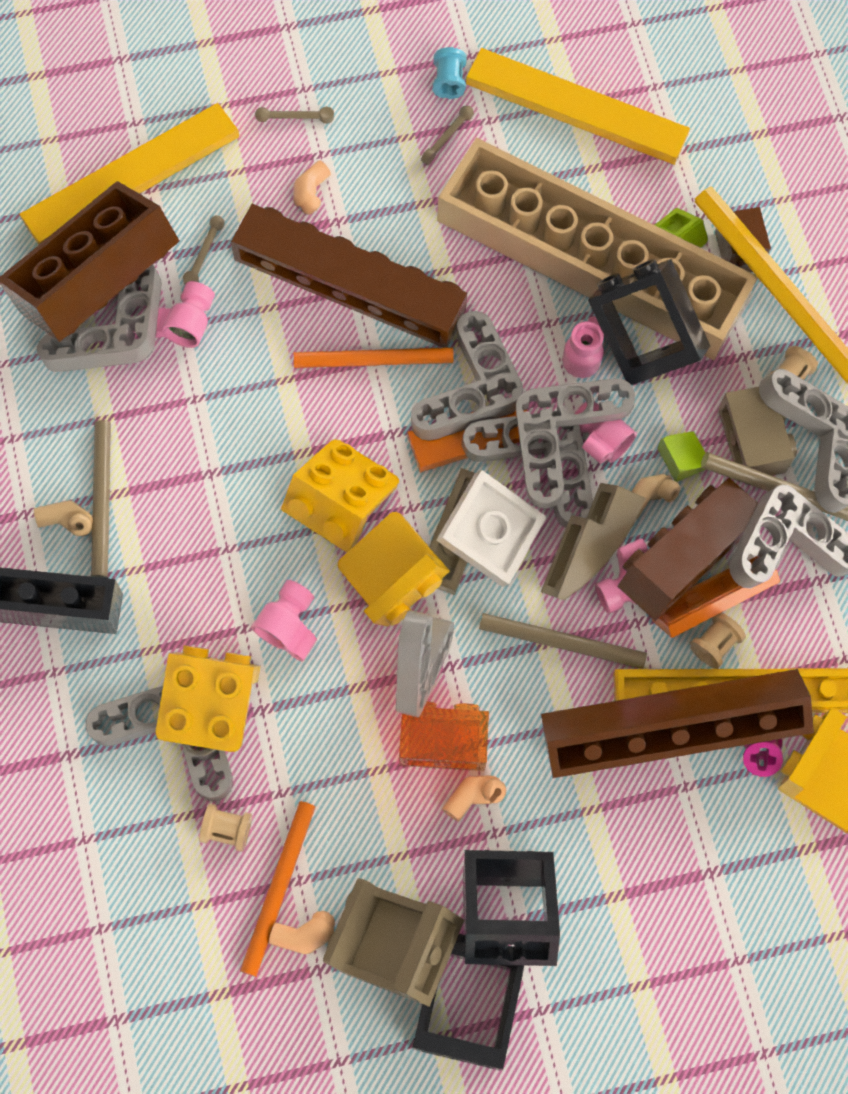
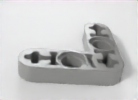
[37,264,162,372]
[411,311,523,441]
[759,369,848,513]
[516,378,635,509]
[462,411,593,527]
[729,484,848,589]
[396,610,454,718]
[86,686,233,802]

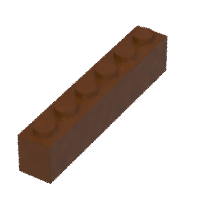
[231,203,468,348]
[541,669,814,778]

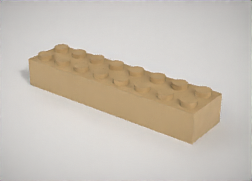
[437,137,758,360]

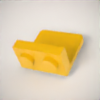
[281,439,399,552]
[338,512,450,627]
[155,645,261,752]
[778,707,848,834]

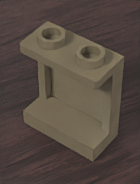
[323,878,465,1007]

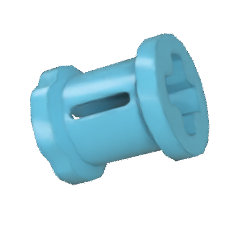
[432,47,467,99]

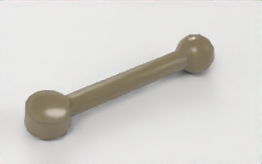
[421,105,474,165]
[255,106,334,124]
[183,215,225,284]

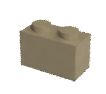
[718,387,797,482]

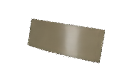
[541,483,646,601]

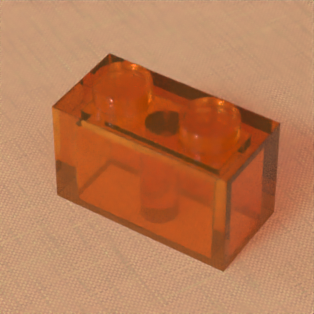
[399,701,489,771]

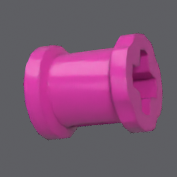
[743,739,783,777]

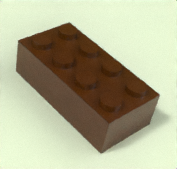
[0,181,180,342]

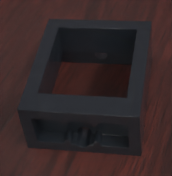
[588,259,710,385]
[463,850,560,966]
[412,934,525,1071]

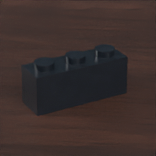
[0,567,123,634]

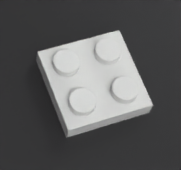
[436,470,547,587]

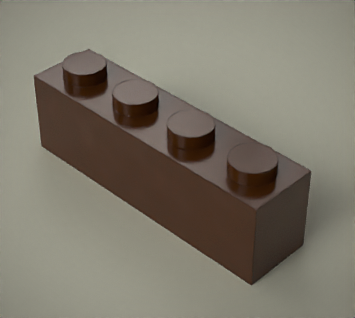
[617,478,758,621]

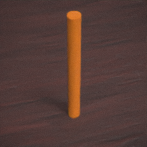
[294,347,454,368]
[240,801,316,977]

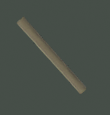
[91,420,111,578]
[701,452,848,521]
[479,613,647,669]

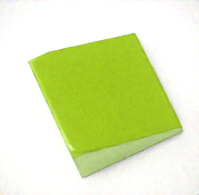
[655,208,708,248]
[657,431,707,482]

